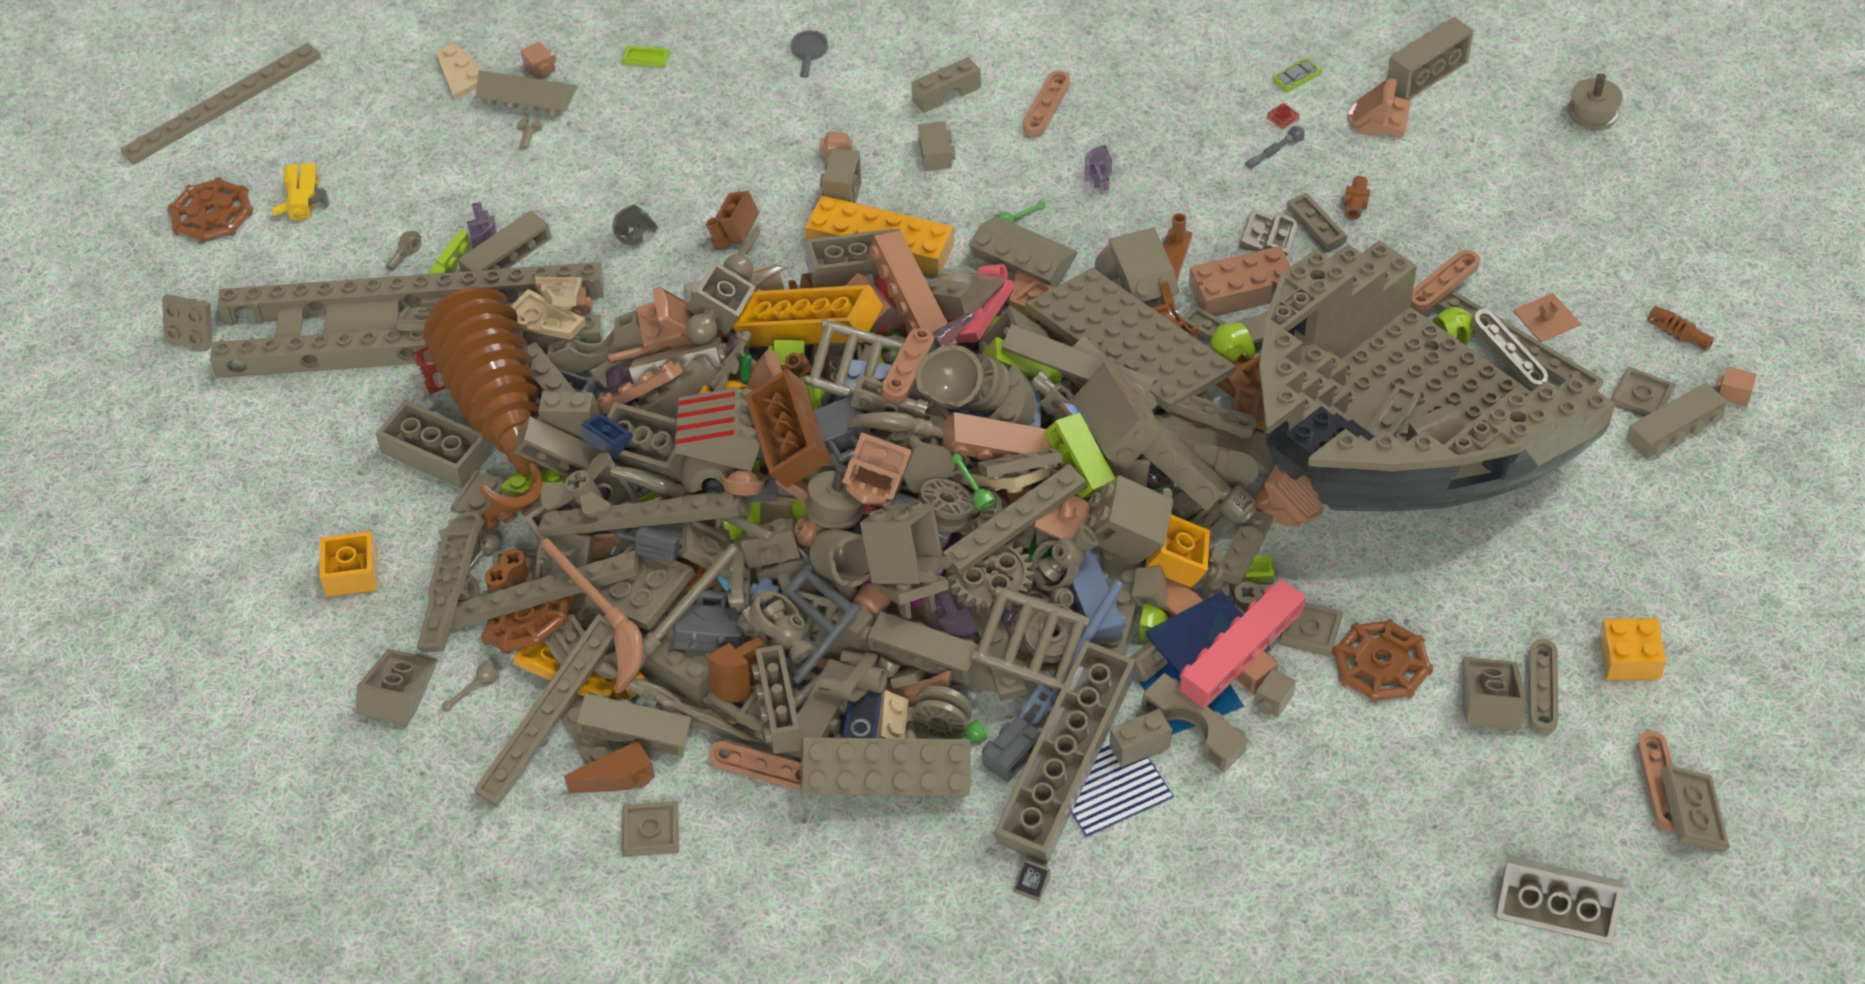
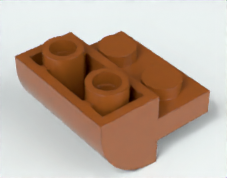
[707,637,764,702]

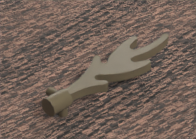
[710,330,751,391]

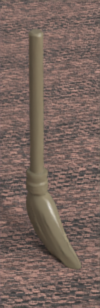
[847,412,943,439]
[610,466,773,542]
[594,544,738,679]

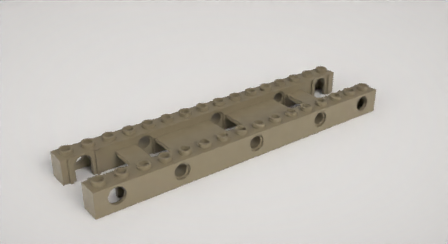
[210,262,604,378]

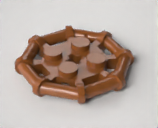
[167,177,254,243]
[481,595,573,654]
[1332,619,1433,703]

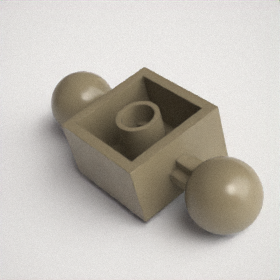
[685,254,756,345]

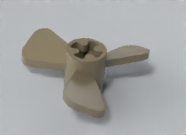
[541,453,612,517]

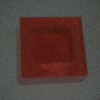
[1267,103,1300,130]

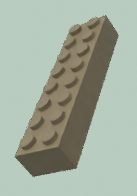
[994,640,1136,864]

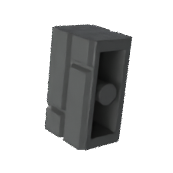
[982,717,1041,782]

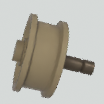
[1568,73,1623,129]
[805,464,863,529]

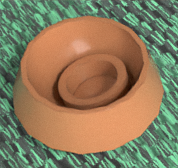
[721,470,767,496]

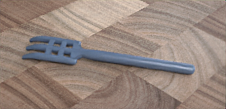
[1019,580,1123,726]

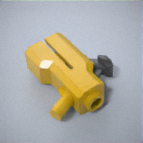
[271,163,329,221]

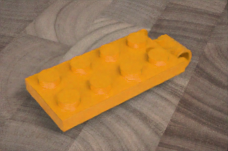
[513,641,645,701]

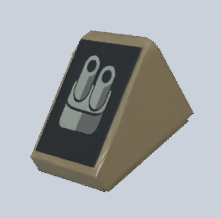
[1013,860,1051,902]

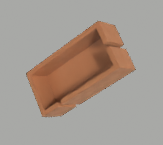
[1189,246,1291,316]

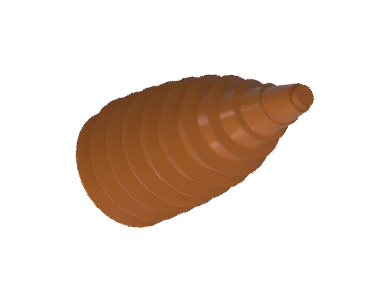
[423,287,539,477]

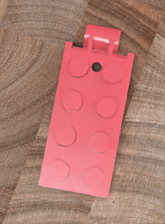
[946,264,1015,343]

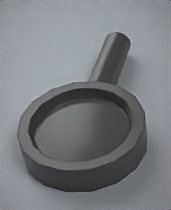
[791,30,828,77]

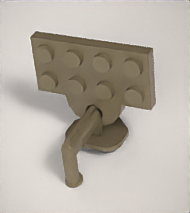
[846,400,955,493]

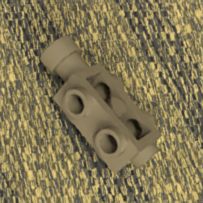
[1030,370,1074,420]
[848,375,928,419]

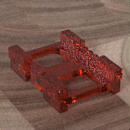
[411,347,446,395]

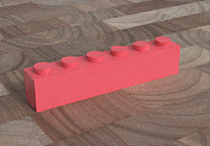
[1179,579,1307,709]

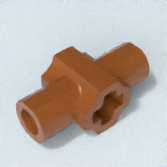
[1344,176,1370,219]
[782,352,812,378]

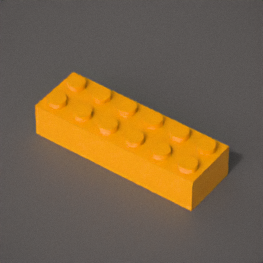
[805,195,954,277]
[732,285,883,347]

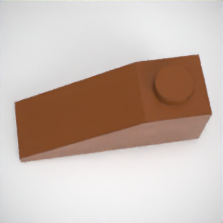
[564,741,655,793]

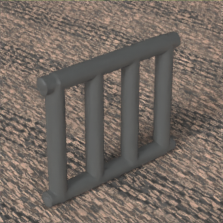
[767,563,862,684]

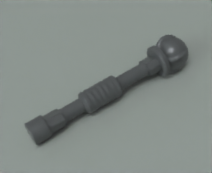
[1245,126,1305,169]

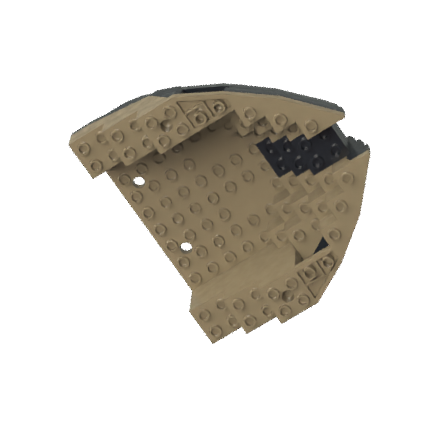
[1259,240,1615,512]

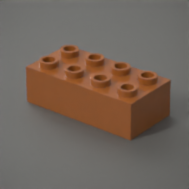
[745,369,830,488]

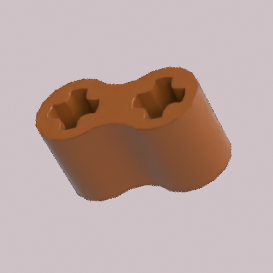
[484,549,528,593]

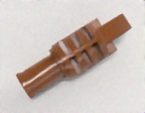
[1648,306,1715,351]

